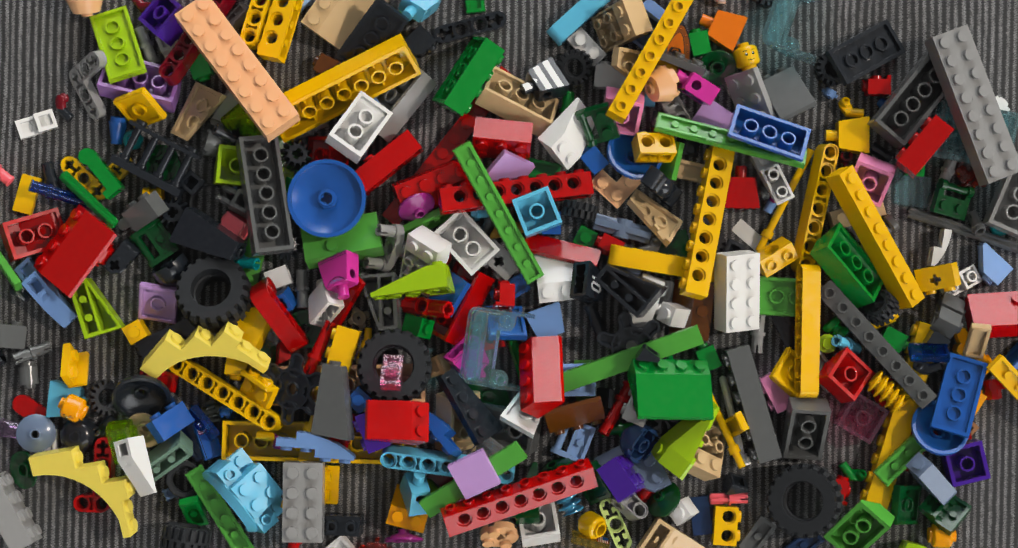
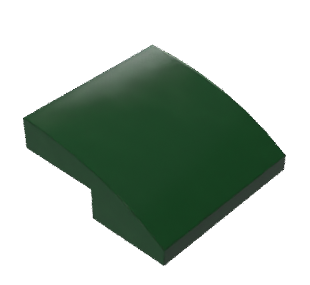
[918,494,972,536]

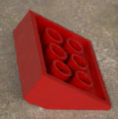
[33,204,117,298]

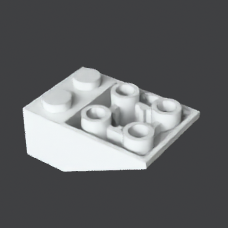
[399,225,452,297]

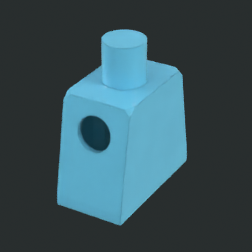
[398,0,442,22]
[46,380,90,417]
[399,471,430,517]

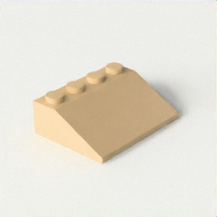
[301,0,390,50]

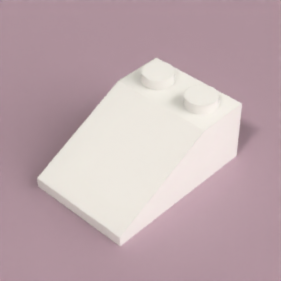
[325,91,393,164]
[538,97,595,170]
[435,212,500,276]
[533,254,574,303]
[516,488,561,548]

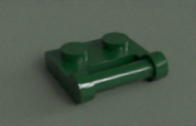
[575,102,620,147]
[929,178,975,221]
[129,218,180,269]

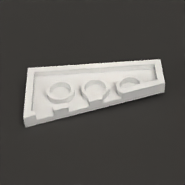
[500,390,541,439]

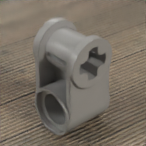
[659,96,690,120]
[610,494,648,521]

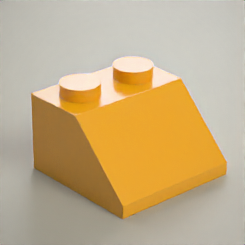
[386,484,428,533]

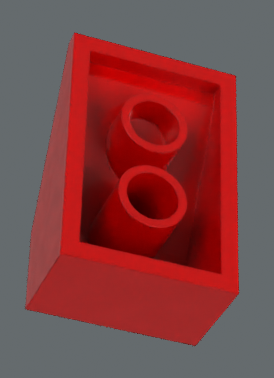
[0,207,63,262]
[365,400,429,445]

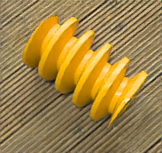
[867,370,910,413]

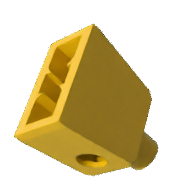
[824,116,870,154]

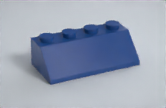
[727,104,811,162]

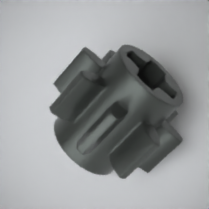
[202,399,223,423]

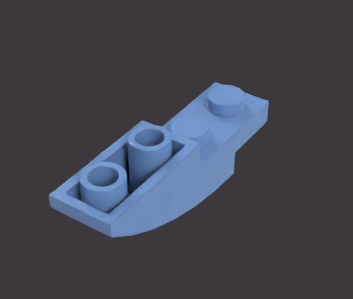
[14,257,78,328]
[275,430,356,464]

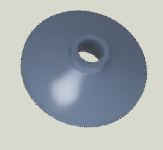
[16,414,56,453]

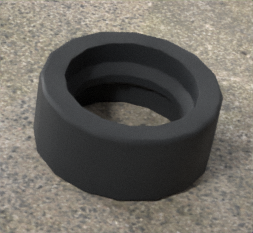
[166,461,197,497]

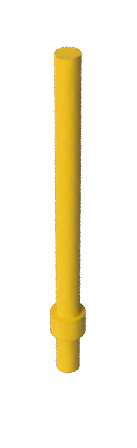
[755,148,815,251]
[712,393,746,469]

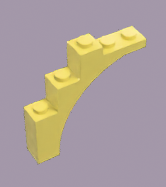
[140,321,271,379]
[28,445,138,538]

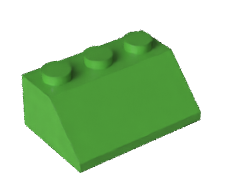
[823,500,895,548]

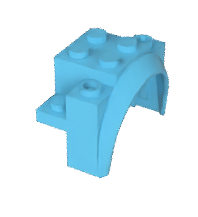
[202,447,283,534]

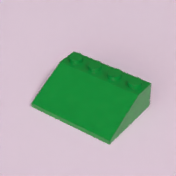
[432,36,505,116]
[627,359,714,420]

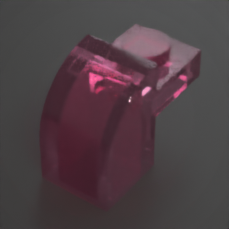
[380,355,404,391]

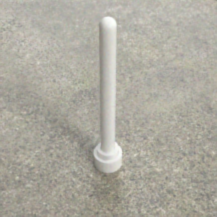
[719,376,751,467]

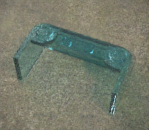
[762,0,816,65]
[460,306,535,391]

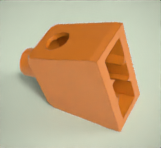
[699,10,748,54]

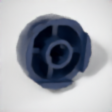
[620,424,658,463]

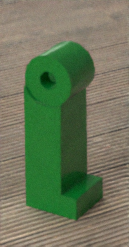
[78,148,125,200]

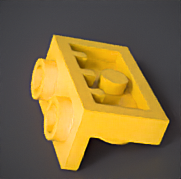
[60,343,90,388]
[239,368,279,409]
[325,465,340,505]

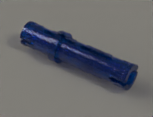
[28,179,87,208]

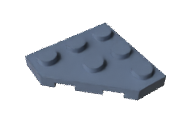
[594,445,672,493]

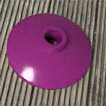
[398,193,435,221]
[384,529,423,543]

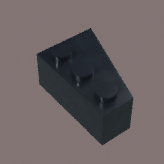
[594,264,668,318]

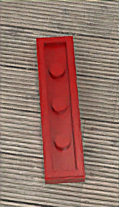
[525,234,602,267]

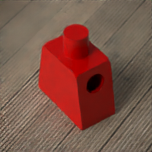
[725,166,760,209]

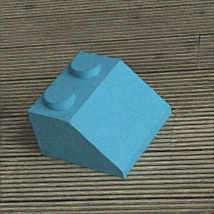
[512,186,562,238]

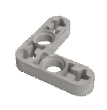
[69,50,107,119]

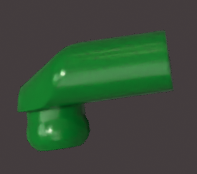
[838,461,867,482]

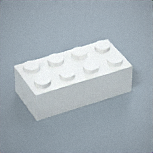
[714,250,760,333]

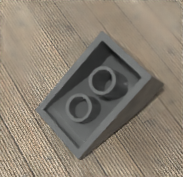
[483,403,544,455]

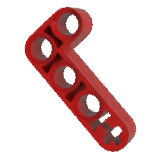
[250,277,309,353]
[73,436,116,513]

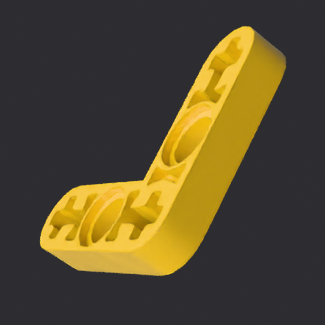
[60,156,133,200]

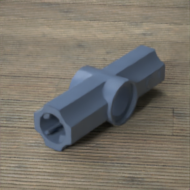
[593,213,652,244]

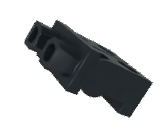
[324,512,365,537]

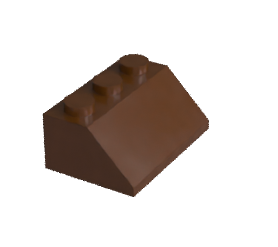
[668,279,714,341]
[544,395,606,436]

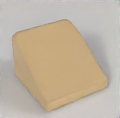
[431,353,451,378]

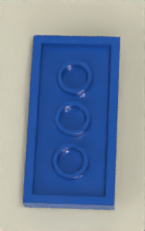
[929,352,988,438]

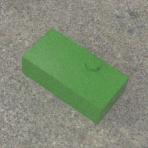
[301,212,385,269]

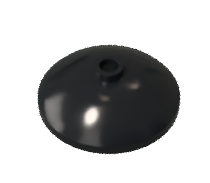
[112,375,171,418]

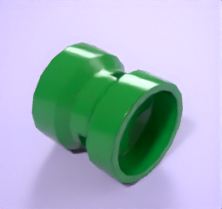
[822,316,849,337]

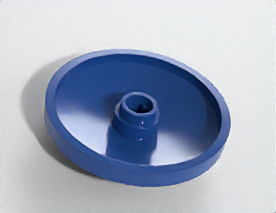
[287,159,366,238]

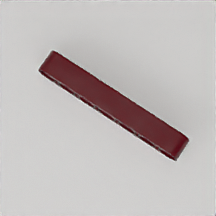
[159,0,237,86]

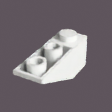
[113,435,157,497]

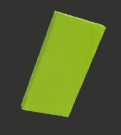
[89,5,147,84]

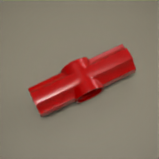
[400,296,454,319]

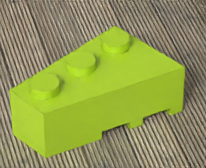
[72,278,126,339]

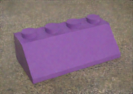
[97,61,182,113]

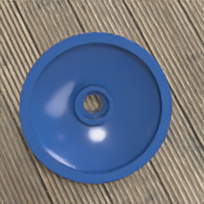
[607,129,662,180]
[911,400,968,456]

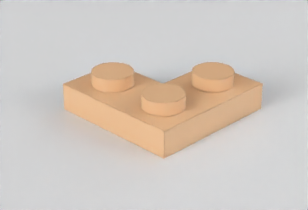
[592,169,641,209]

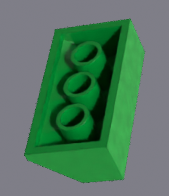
[810,222,883,308]

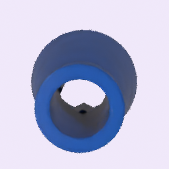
[108,116,128,145]

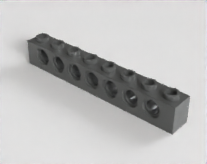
[821,280,937,409]

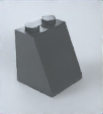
[762,65,817,121]

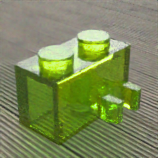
[105,419,138,465]

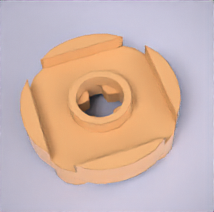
[480,521,519,548]

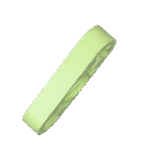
[599,498,632,548]

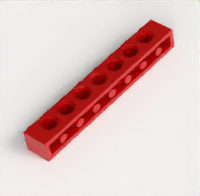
[437,169,594,215]
[440,458,598,537]

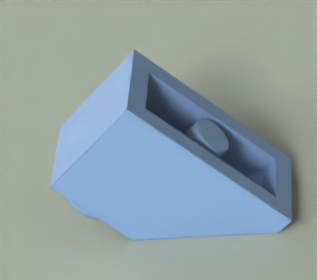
[978,242,1013,286]

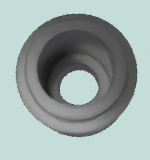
[18,361,39,389]

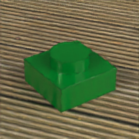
[573,225,598,247]

